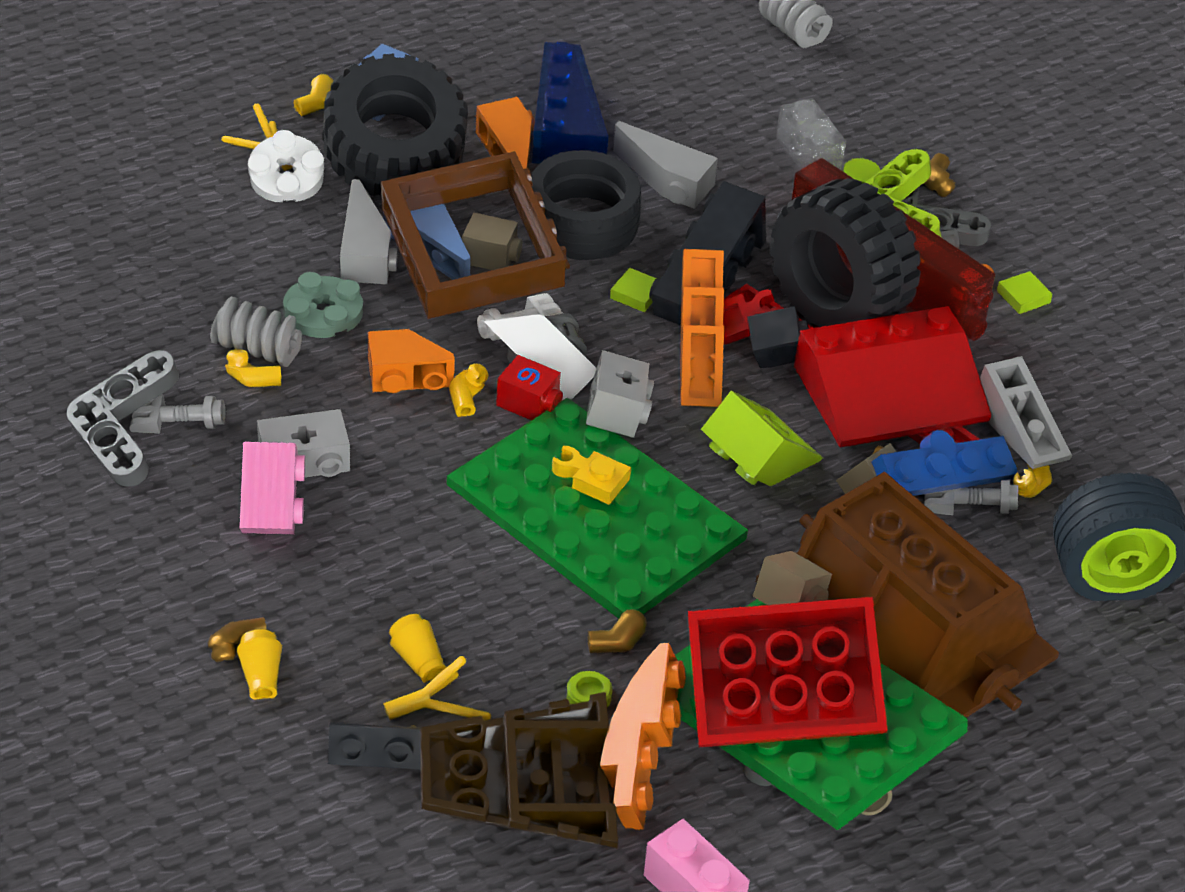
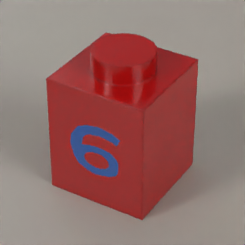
[496,355,563,421]

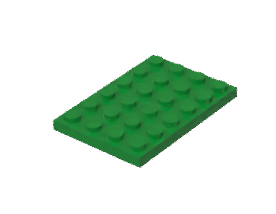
[447,397,748,619]
[675,599,968,831]

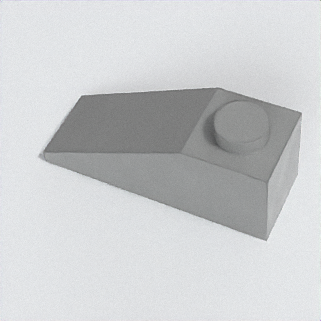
[613,121,718,209]
[340,179,398,284]
[980,356,1072,469]

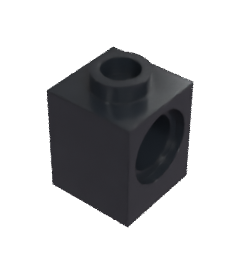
[747,306,809,368]

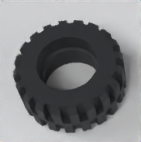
[323,53,468,197]
[770,178,921,327]

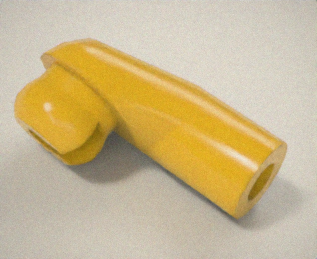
[294,74,333,116]
[225,349,281,387]
[449,363,489,417]
[1013,464,1052,498]

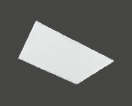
[483,314,596,400]

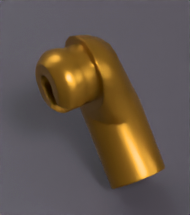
[924,153,955,197]
[588,609,647,653]
[208,617,267,662]

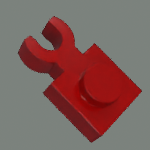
[723,289,778,345]

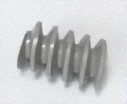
[759,0,833,48]
[210,296,302,367]

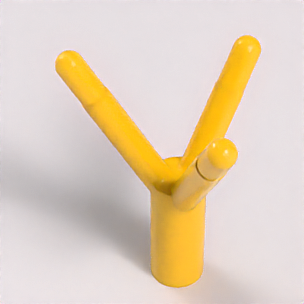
[221,103,293,171]
[383,656,491,720]

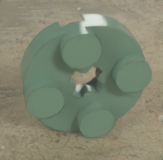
[283,272,363,338]

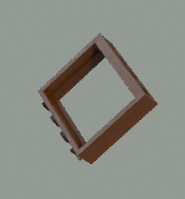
[381,151,570,319]

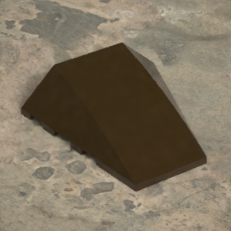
[420,692,618,848]

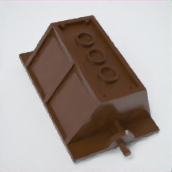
[755,471,1059,718]

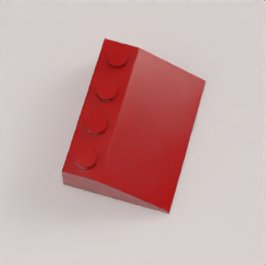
[794,306,991,448]
[688,597,888,747]

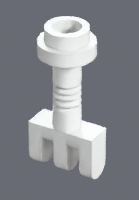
[477,293,564,341]

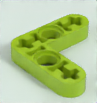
[865,149,942,250]

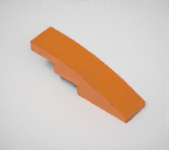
[680,249,724,407]

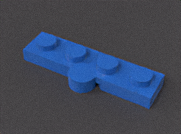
[871,430,1019,496]

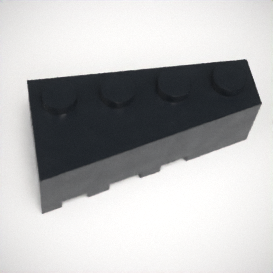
[649,181,766,326]

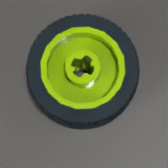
[1053,472,1185,601]

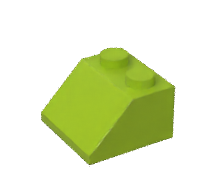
[701,390,823,486]

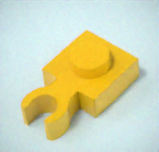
[552,446,631,505]

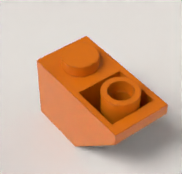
[368,329,455,393]

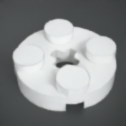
[248,130,324,202]

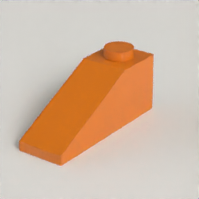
[476,97,535,169]

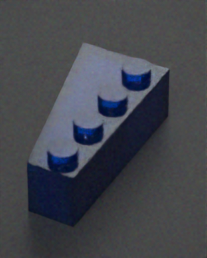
[532,42,608,164]

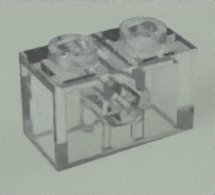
[776,98,846,181]

